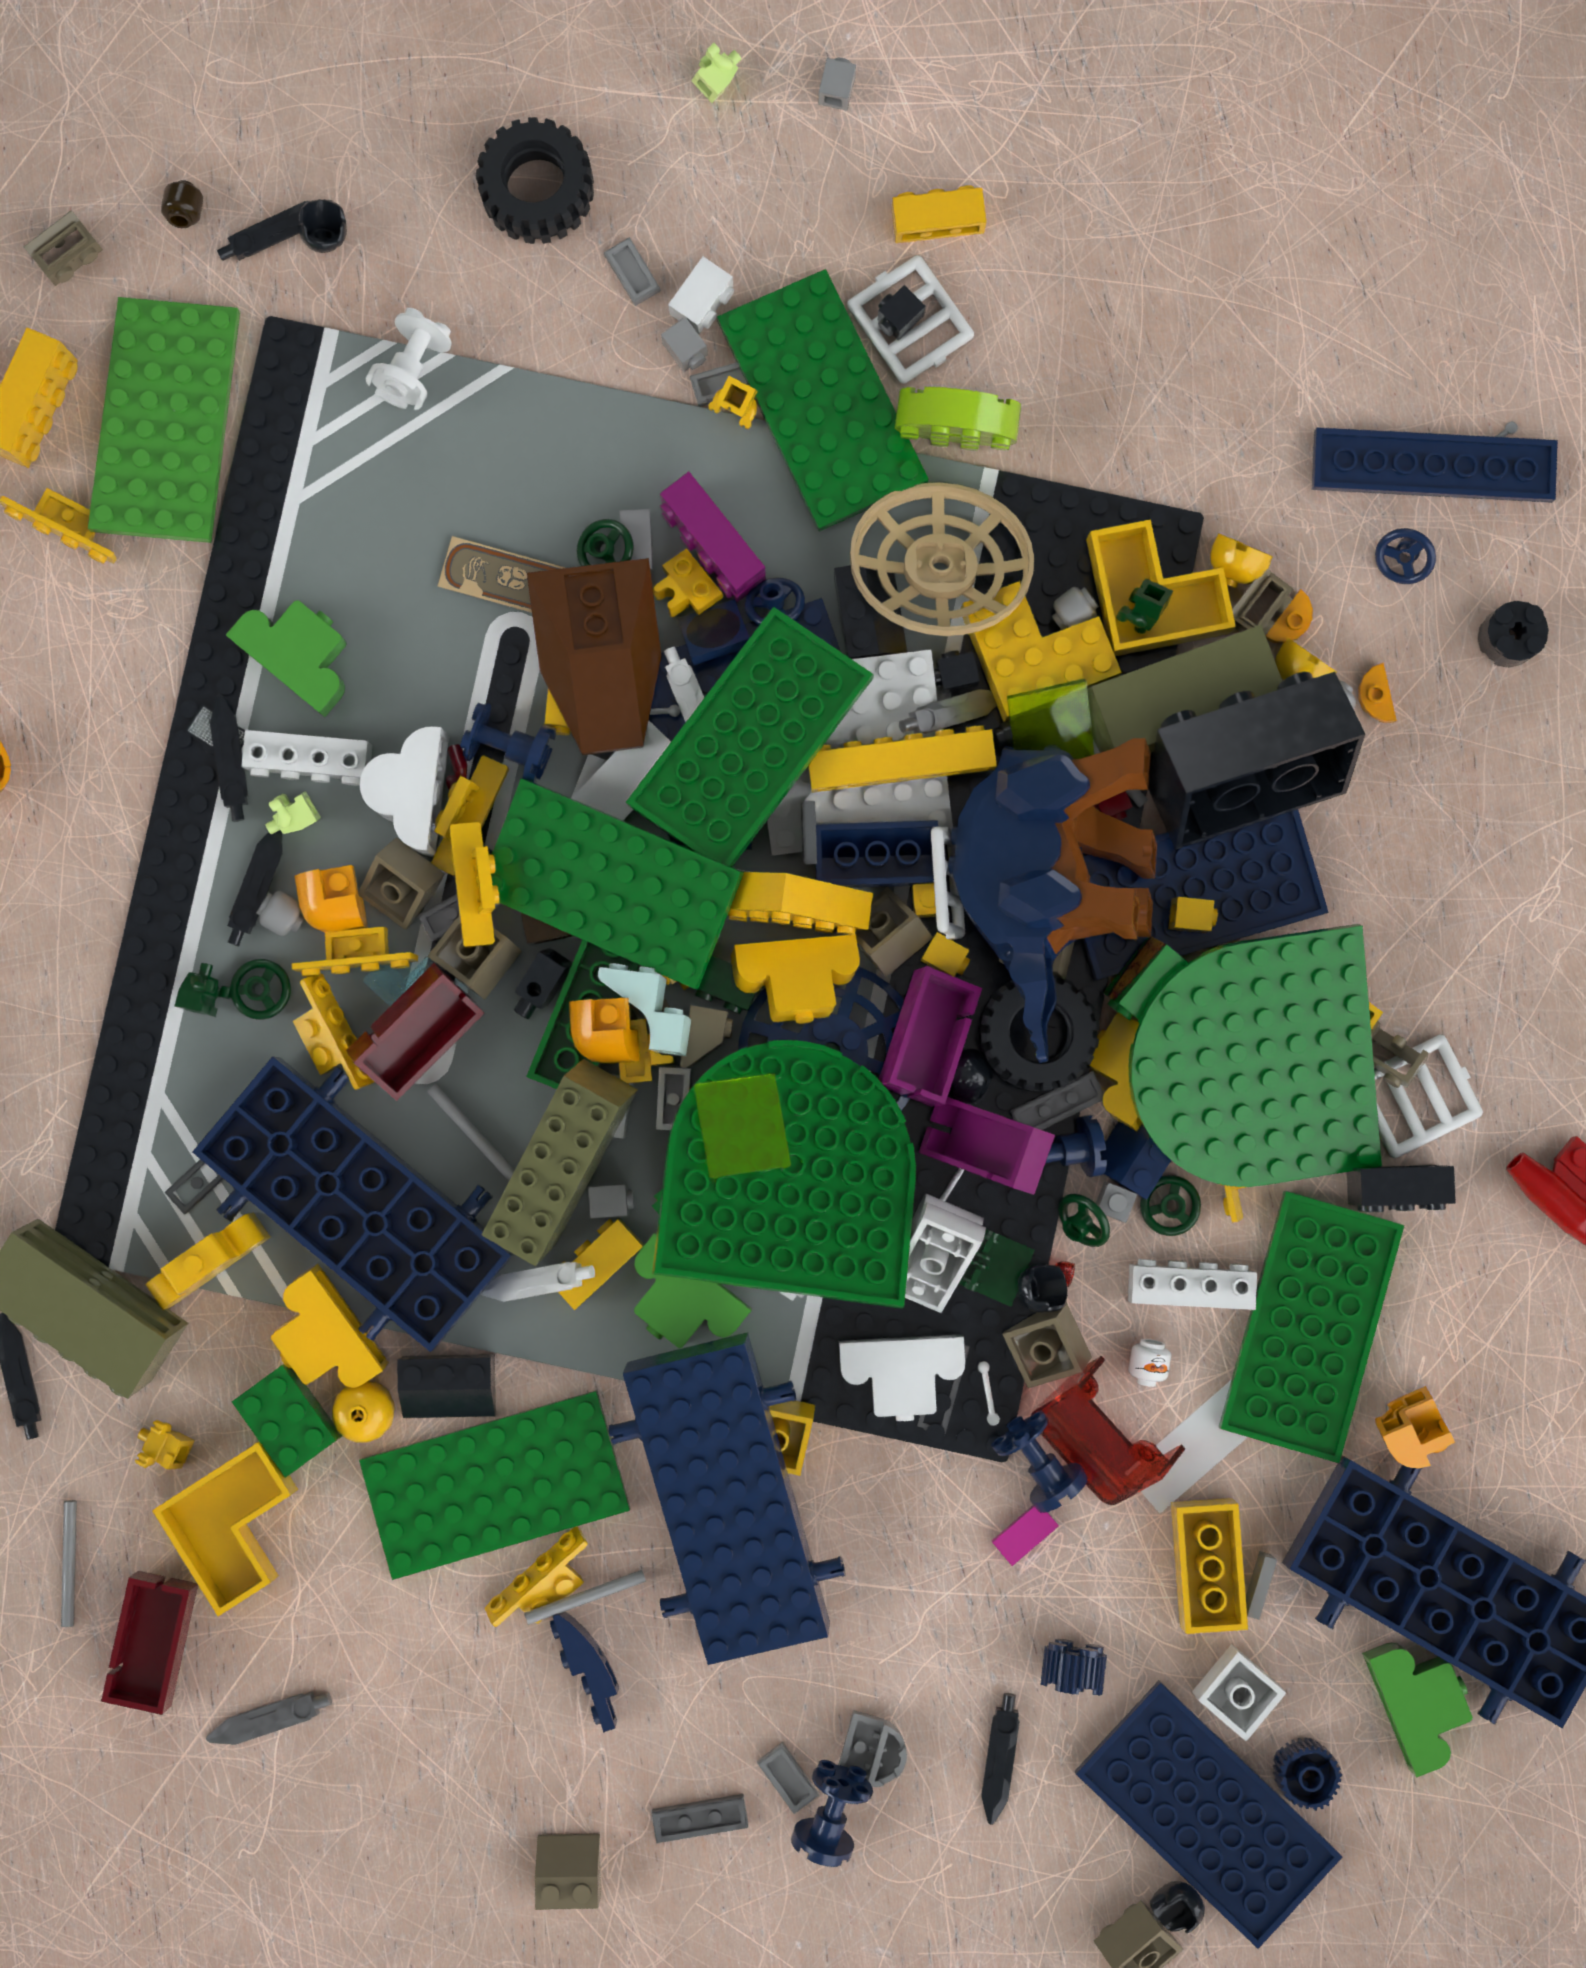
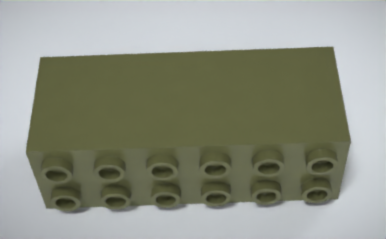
[1078,625,1282,753]
[482,1059,638,1266]
[0,1219,189,1399]

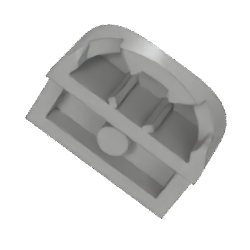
[838,1710,907,1787]

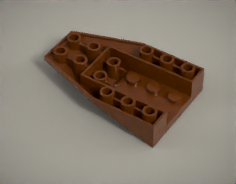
[527,558,661,755]

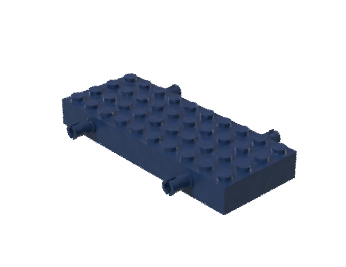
[192,1056,514,1352]
[608,1332,846,1665]
[1282,1455,1586,1729]

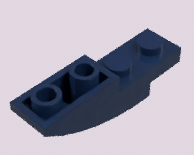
[550,1611,619,1733]

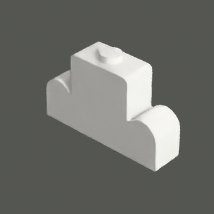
[839,1335,965,1421]

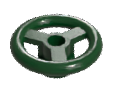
[577,519,634,566]
[230,959,291,1020]
[1140,1175,1201,1236]
[1058,1194,1110,1247]

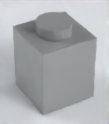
[818,57,856,111]
[661,317,708,372]
[1096,1182,1137,1223]
[588,1184,634,1218]

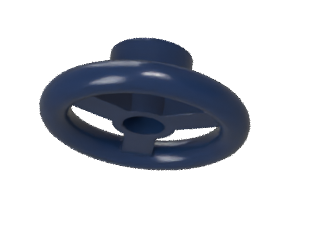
[1375,528,1436,584]
[745,578,805,625]

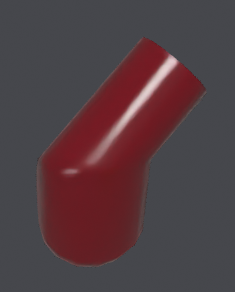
[445,744,468,790]

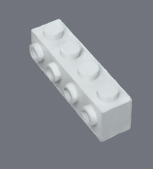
[242,730,373,786]
[1128,1259,1257,1310]

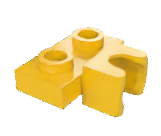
[653,548,723,617]
[619,1019,674,1084]

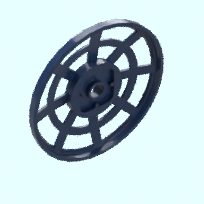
[738,966,910,1111]

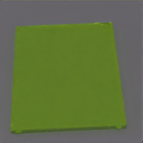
[1007,679,1094,759]
[694,1073,791,1179]

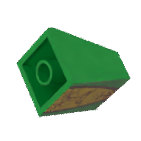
[1103,937,1188,1021]

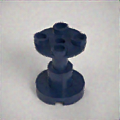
[460,702,557,784]
[1045,1115,1107,1177]
[991,1410,1088,1513]
[791,1760,873,1867]

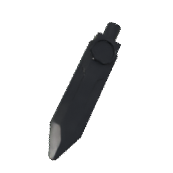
[217,200,332,261]
[210,695,248,822]
[227,830,283,947]
[0,1313,42,1440]
[981,1693,1020,1825]

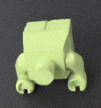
[691,43,741,103]
[265,791,321,835]

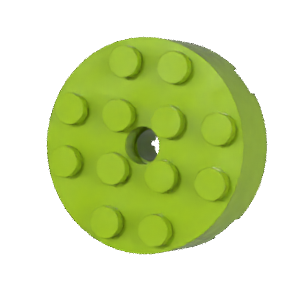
[895,387,1021,451]

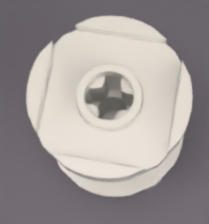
[366,308,452,410]

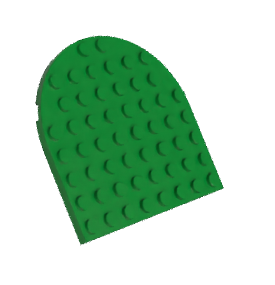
[1128,924,1382,1187]
[652,1040,916,1308]

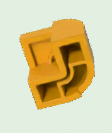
[294,865,368,933]
[569,998,639,1063]
[1375,1386,1455,1469]

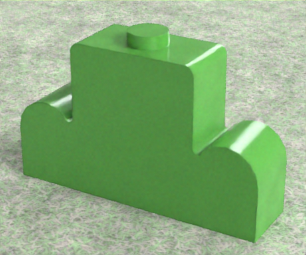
[226,600,347,717]
[634,1232,752,1348]
[1362,1642,1473,1778]

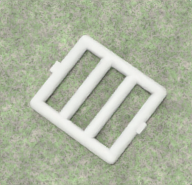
[847,255,974,384]
[931,826,965,940]
[1374,1035,1483,1158]

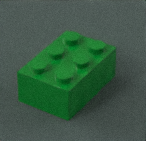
[232,1364,342,1478]

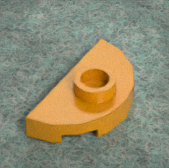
[1266,589,1313,643]
[1358,662,1397,723]

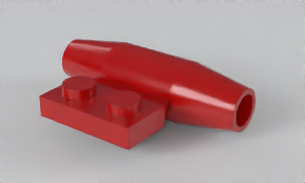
[1506,1136,1586,1246]

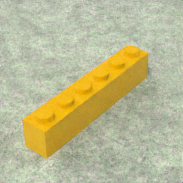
[808,726,997,793]

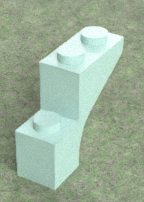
[598,963,691,1056]

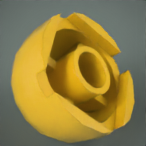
[1210,533,1273,588]
[1275,638,1337,680]
[332,1381,395,1443]

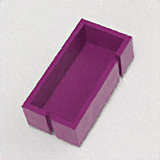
[660,471,766,603]
[879,966,982,1107]
[919,1097,1055,1195]

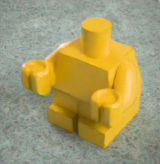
[708,376,758,430]
[135,1419,195,1470]

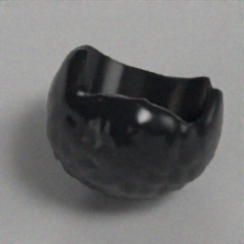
[298,199,347,253]
[948,1048,993,1103]
[1017,1263,1068,1313]
[1150,1881,1205,1934]

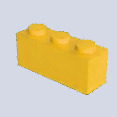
[891,185,987,244]
[558,1218,644,1310]

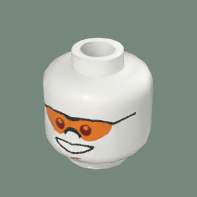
[1128,1339,1171,1387]

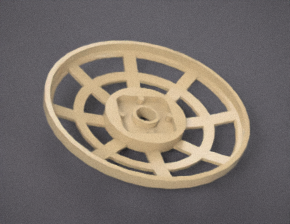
[850,482,1034,636]

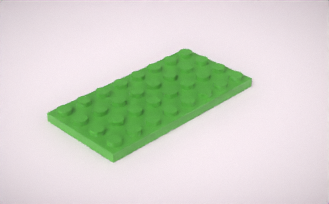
[88,297,240,543]

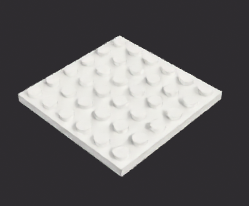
[767,649,953,856]

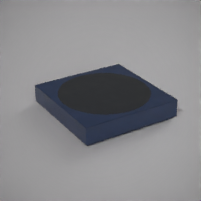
[677,599,749,665]

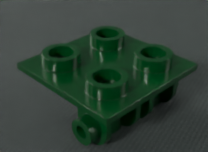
[958,1229,1035,1307]

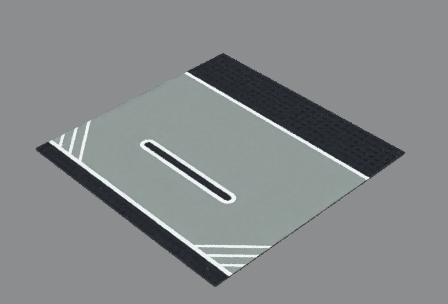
[55,316,1204,1462]

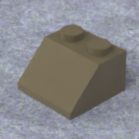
[358,837,445,930]
[848,887,933,977]
[427,915,522,1000]
[680,1005,734,1069]
[1003,1302,1092,1388]
[535,1834,601,1910]
[1094,1900,1184,1968]

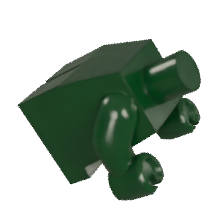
[1116,578,1173,634]
[174,963,231,1017]

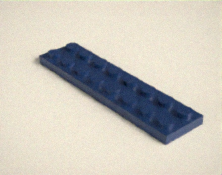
[1312,427,1558,503]

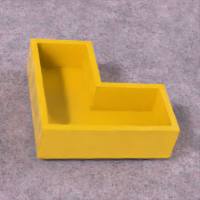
[1086,519,1236,657]
[961,581,1122,722]
[727,872,873,935]
[152,1442,298,1617]

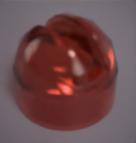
[1054,1261,1076,1287]

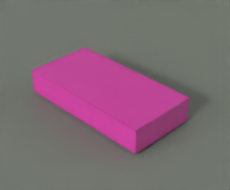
[992,1505,1059,1566]

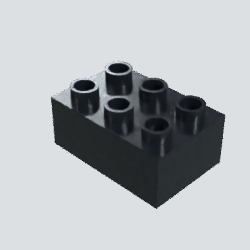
[1148,671,1365,850]

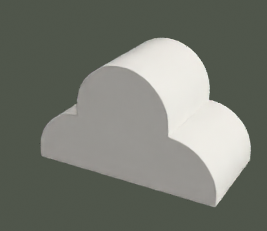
[359,727,450,857]
[905,1194,986,1313]

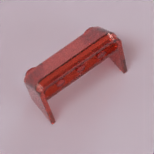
[1031,1356,1185,1505]

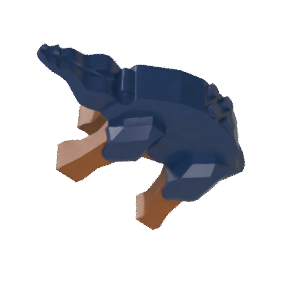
[948,738,1157,1063]

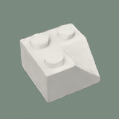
[1192,1644,1286,1741]

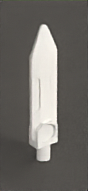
[664,646,704,722]
[481,1262,595,1302]

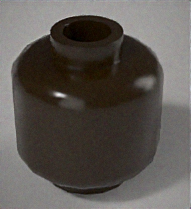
[161,180,203,229]

